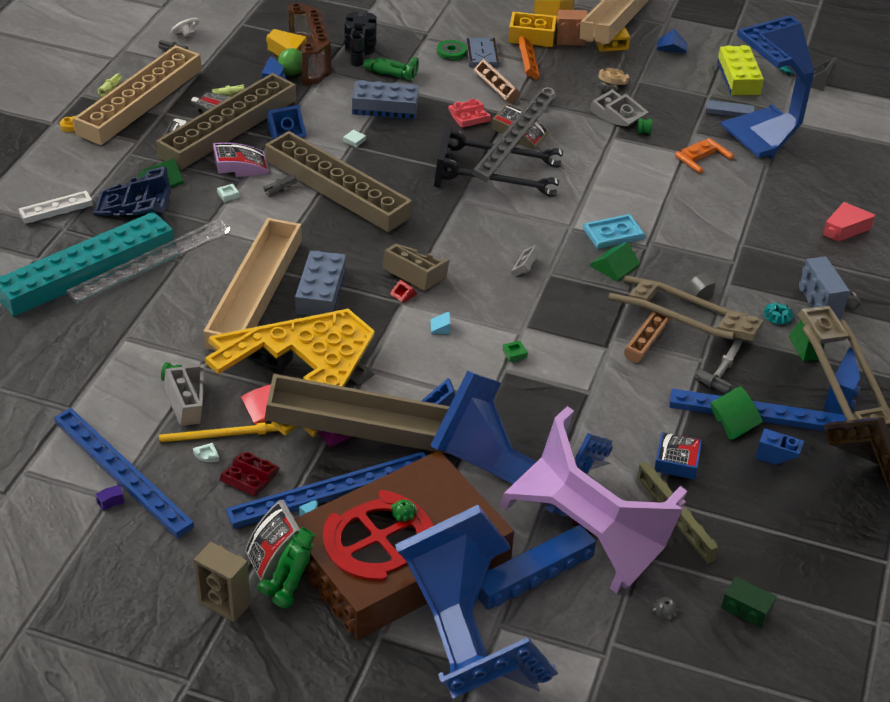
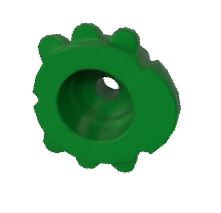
[391,500,417,522]

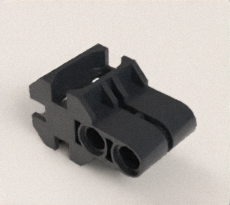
[344,12,377,66]

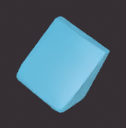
[430,312,450,334]

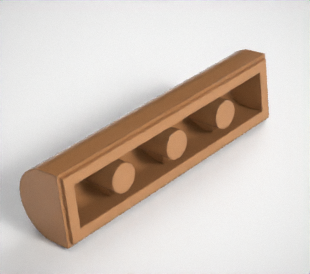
[474,59,520,103]
[624,311,671,363]

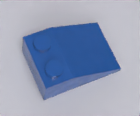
[823,347,861,415]

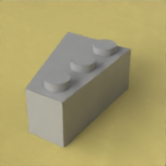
[164,364,204,426]

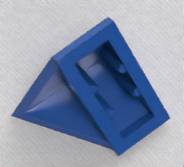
[657,28,687,53]
[422,378,455,406]

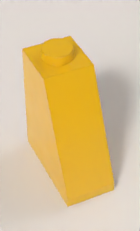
[266,29,307,56]

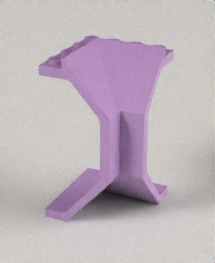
[500,406,687,593]

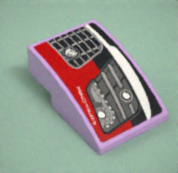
[213,143,269,177]

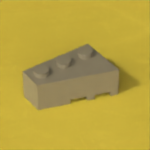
[382,244,450,291]

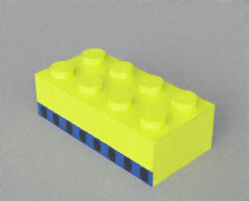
[717,45,764,95]

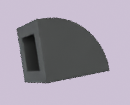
[685,272,716,299]

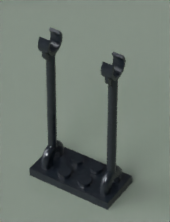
[434,121,563,197]

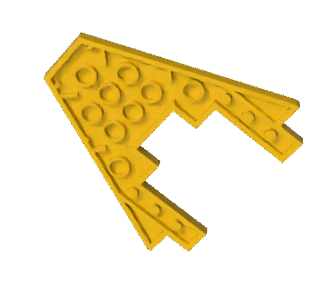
[205,309,375,437]

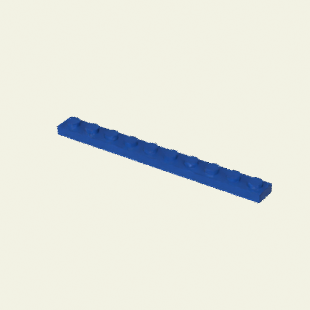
[669,389,848,431]
[54,408,194,538]
[226,452,426,529]

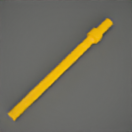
[159,422,279,443]

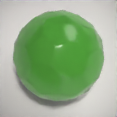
[278,48,302,76]

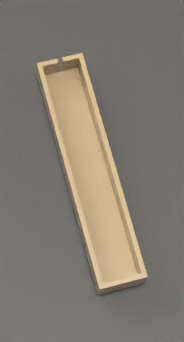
[580,0,649,44]
[203,218,302,351]

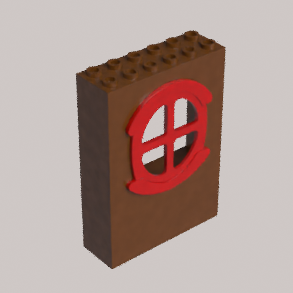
[294,450,514,640]

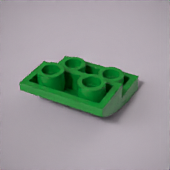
[710,386,763,439]

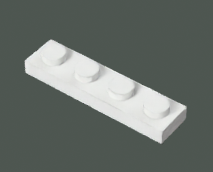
[19,191,93,224]

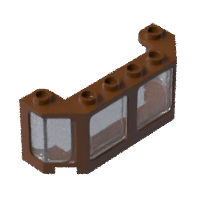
[288,3,331,85]

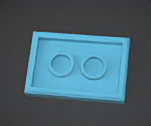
[583,214,645,249]

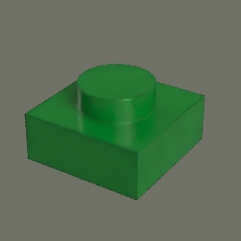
[502,341,528,362]

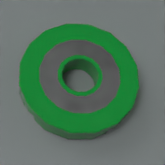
[437,40,467,61]

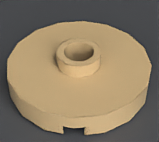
[598,68,630,85]

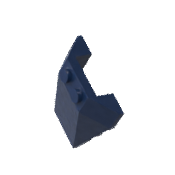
[93,166,171,217]

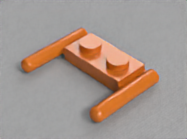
[675,138,734,174]

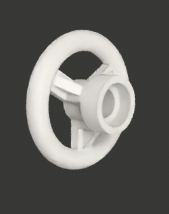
[171,18,200,37]

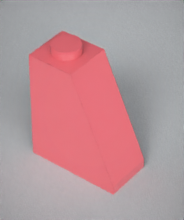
[823,202,875,242]

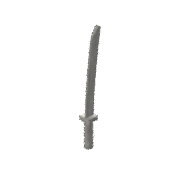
[714,338,744,378]

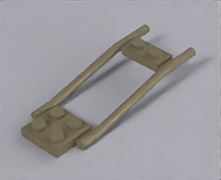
[608,275,764,341]
[798,306,890,427]

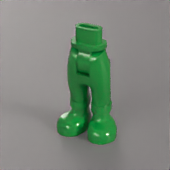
[363,57,419,81]
[257,527,316,609]

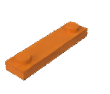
[518,35,540,81]

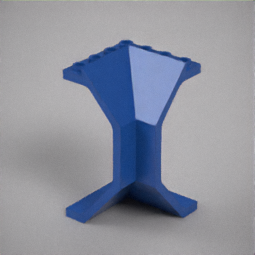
[720,15,814,159]
[430,370,613,517]
[395,505,558,699]

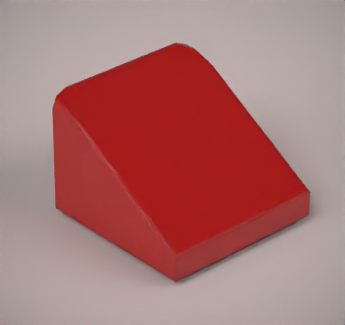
[389,280,417,303]

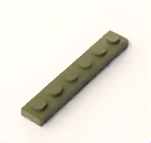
[637,461,718,564]

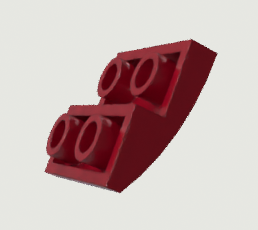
[219,451,279,496]

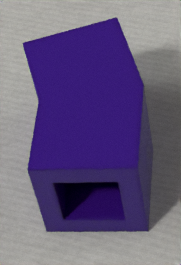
[95,485,124,511]

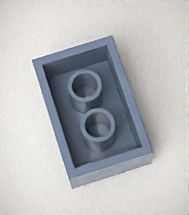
[799,256,850,319]

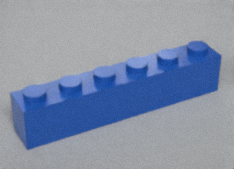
[478,525,596,610]

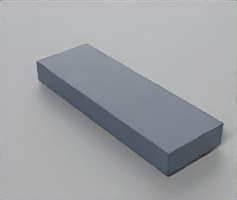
[706,100,754,117]

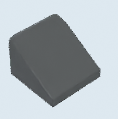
[349,362,374,385]

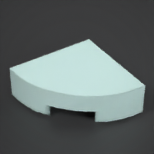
[193,443,219,463]

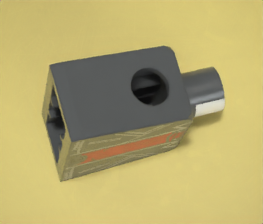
[191,92,230,116]

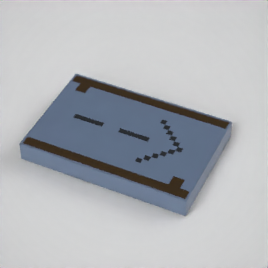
[466,38,500,67]

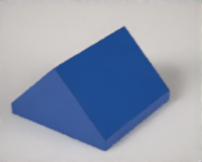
[267,105,307,140]

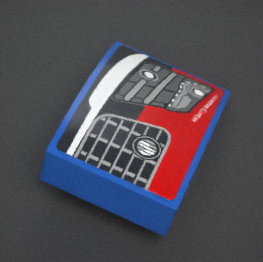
[655,432,702,480]

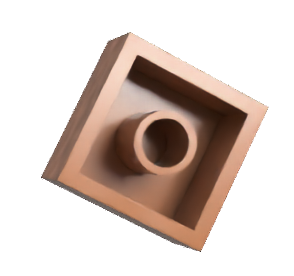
[555,10,588,46]

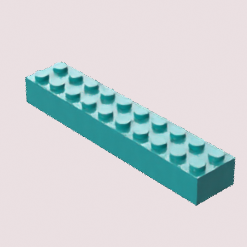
[0,212,175,317]

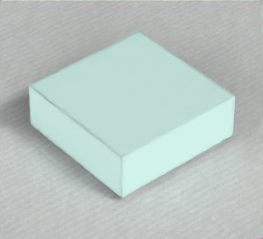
[343,130,366,148]
[217,184,240,202]

